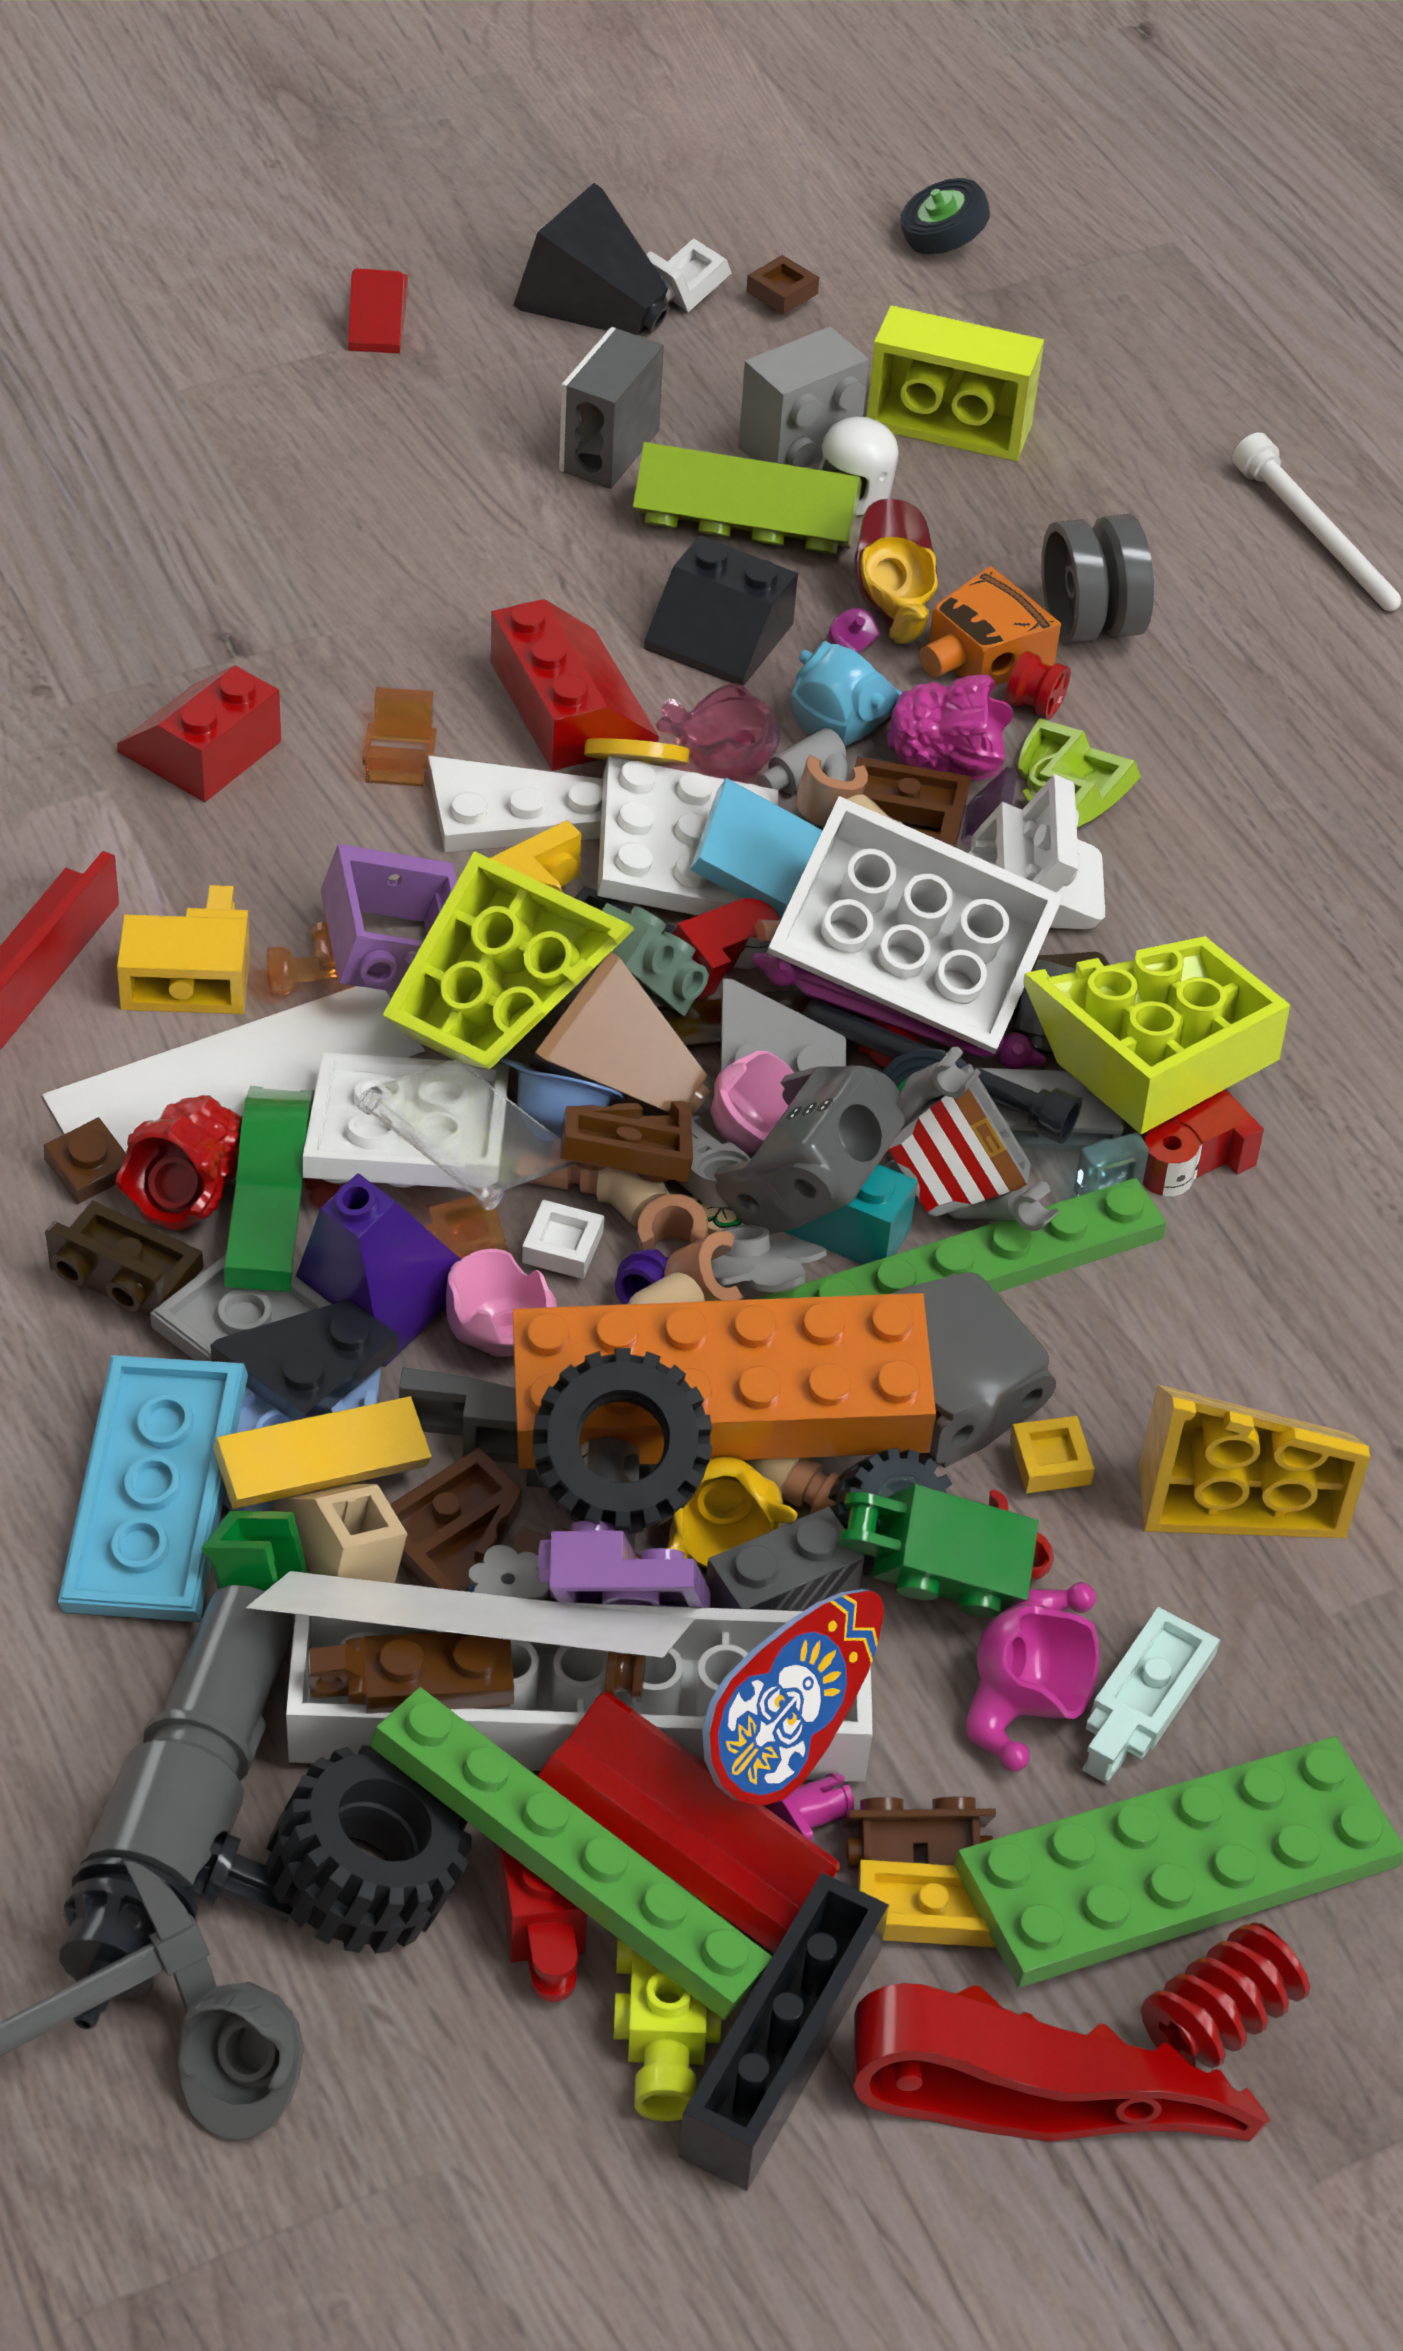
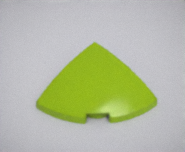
[1018,718,1141,827]

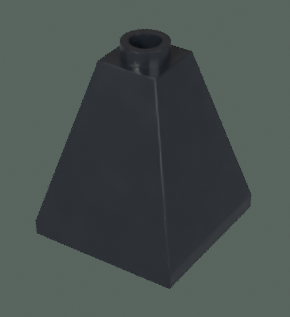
[513,183,670,336]

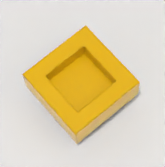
[1010,1416,1095,1493]

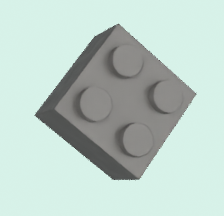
[738,326,869,468]

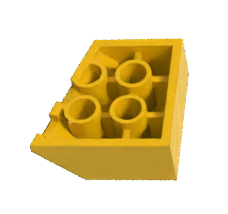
[1139,1384,1370,1538]

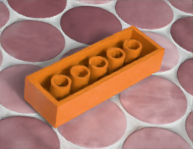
[513,1293,936,1469]

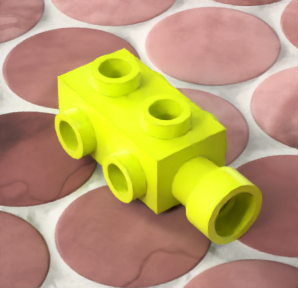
[614,1901,721,2122]

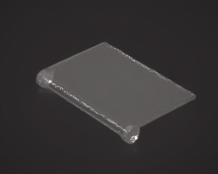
[357,1059,575,1210]

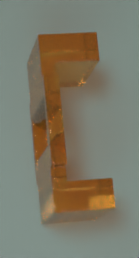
[363,687,437,787]

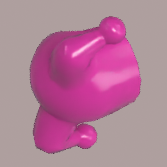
[966,1582,1099,1772]

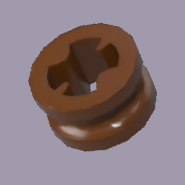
[605,1651,646,1702]

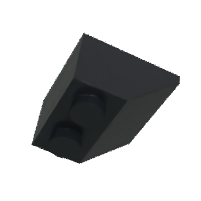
[644,535,798,687]

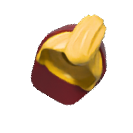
[854,498,938,644]

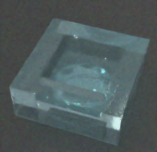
[1073,1132,1149,1196]

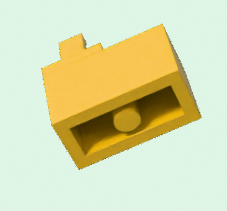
[117,885,250,1014]

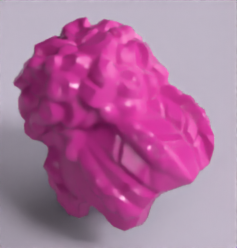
[887,674,1013,781]

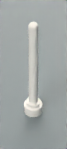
[1232,432,1401,611]

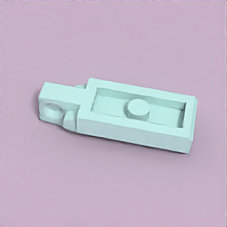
[1082,1607,1220,1784]

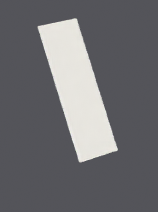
[42,986,425,1153]
[246,1571,695,1658]

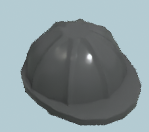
[177,1982,304,2140]

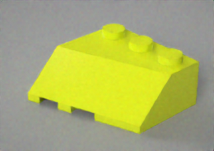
[382,851,634,1070]
[1023,936,1290,1134]

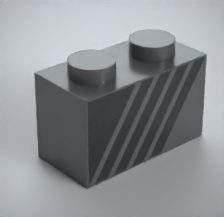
[706,1507,864,1611]

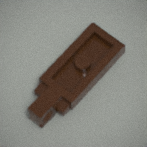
[308,1632,514,1714]

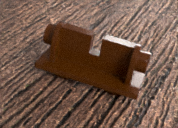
[842,1796,996,1867]

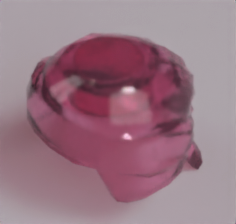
[656,683,780,780]

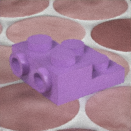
[538,1521,711,1608]

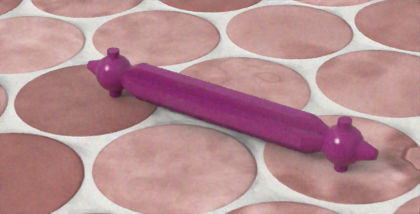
[752,953,1046,1069]

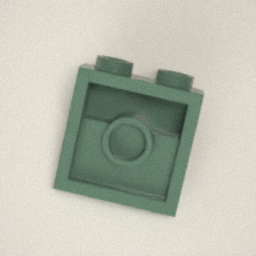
[593,903,710,1016]

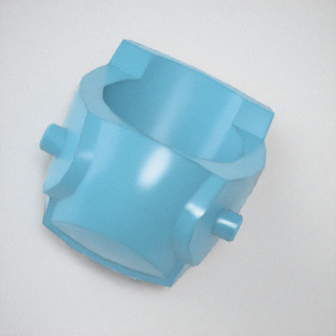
[791,641,902,746]

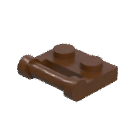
[855,756,971,848]

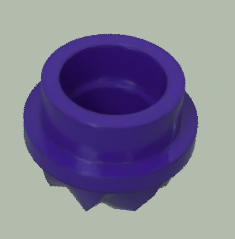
[614,1249,669,1304]

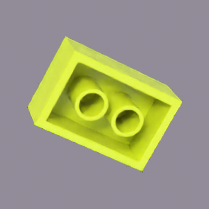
[866,305,1044,462]

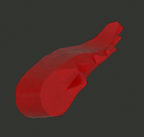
[853,1983,1270,2142]

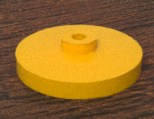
[584,738,690,766]

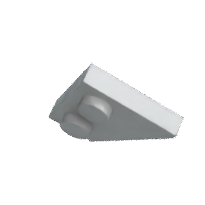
[720,979,846,1073]

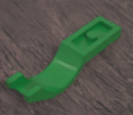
[224,1086,313,1292]

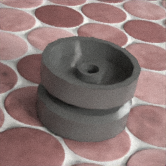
[1041,513,1154,644]

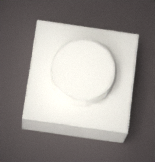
[522,1200,604,1279]

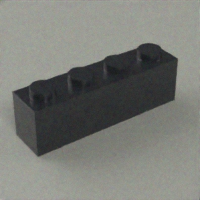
[678,1872,889,2191]

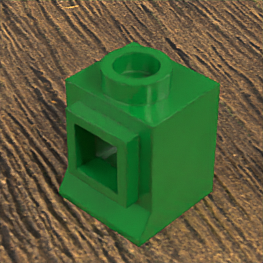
[201,1511,308,1591]

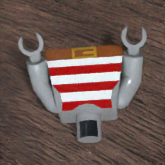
[881,1046,1060,1231]

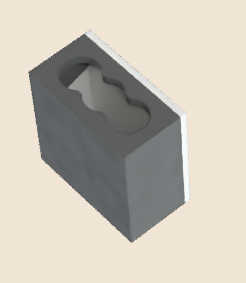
[559,327,664,489]

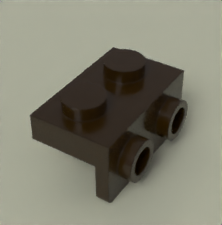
[45,1200,204,1316]

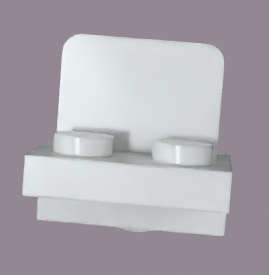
[968,774,1105,930]

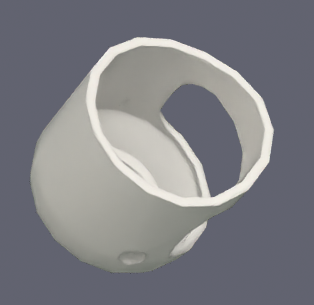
[818,416,899,515]

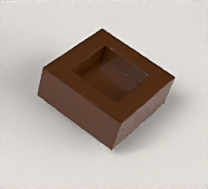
[746,255,819,315]
[44,1117,127,1204]

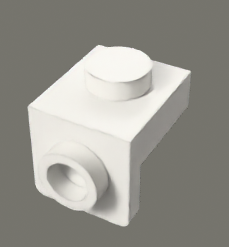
[646,238,732,312]

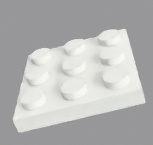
[597,756,778,915]
[303,1052,510,1192]

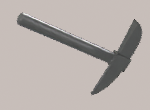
[0,1861,216,2057]

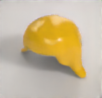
[667,1456,798,1569]

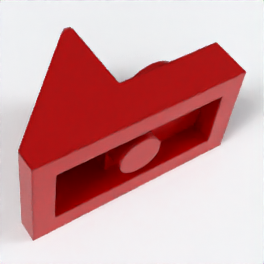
[348,268,408,354]

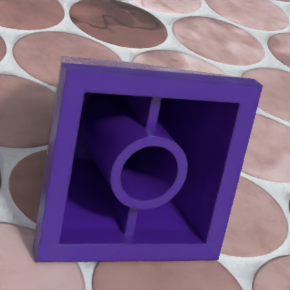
[296,1173,461,1367]

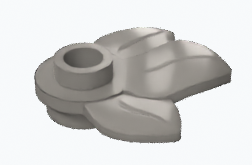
[711,1225,827,1293]

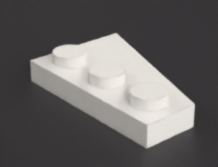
[428,756,603,853]

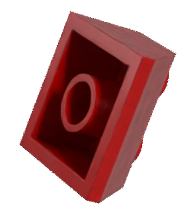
[117,665,281,803]

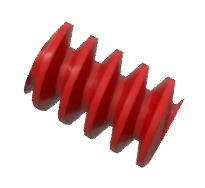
[1141,1922,1310,2069]

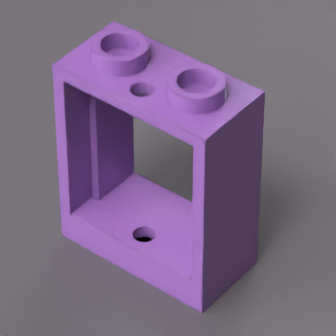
[320,844,457,992]

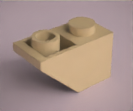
[274,1484,407,1583]

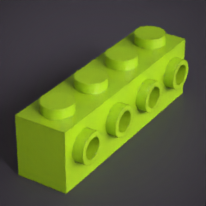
[633,442,862,554]

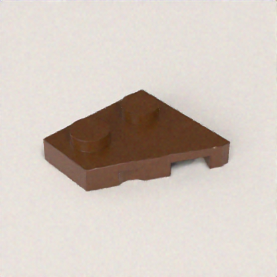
[560,1101,693,1182]
[390,1447,522,1592]

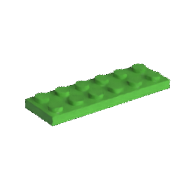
[954,1736,1403,1988]

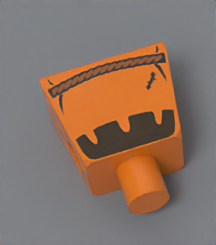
[919,566,1061,686]

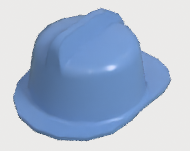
[499,1057,624,1145]

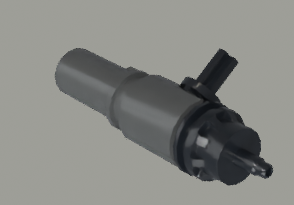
[59,1585,295,2030]

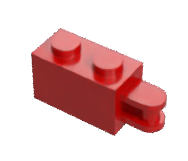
[492,1841,587,2002]

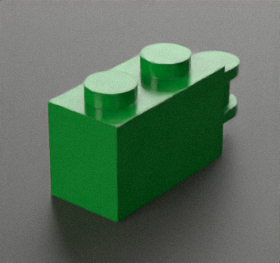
[838,1484,1039,1617]

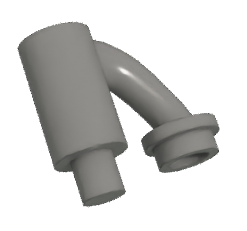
[757,728,849,826]

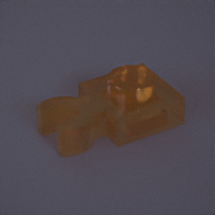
[424,1190,509,1259]

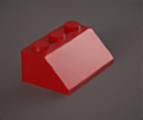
[491,599,659,771]

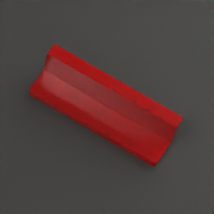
[0,851,119,1050]
[537,1691,840,1954]

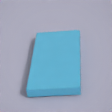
[58,1355,248,1622]

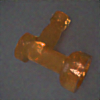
[266,921,338,996]

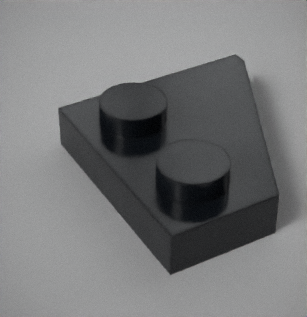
[210,1299,398,1421]

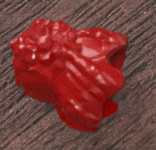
[116,1095,242,1231]

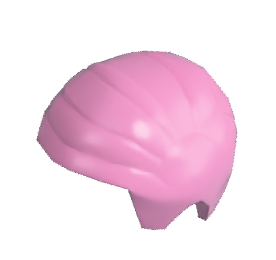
[710,1051,794,1156]
[446,1249,557,1357]

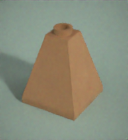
[529,952,711,1116]

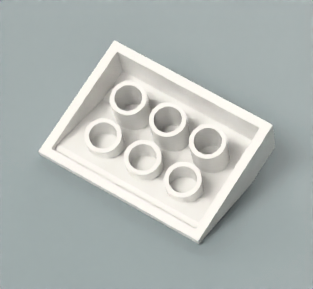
[767,796,1063,1054]

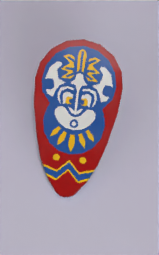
[702,1589,884,1806]

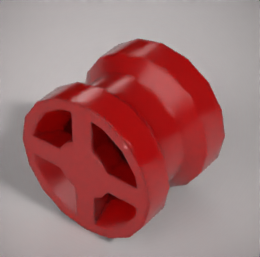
[1005,650,1071,720]

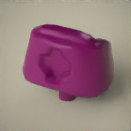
[825,608,880,654]

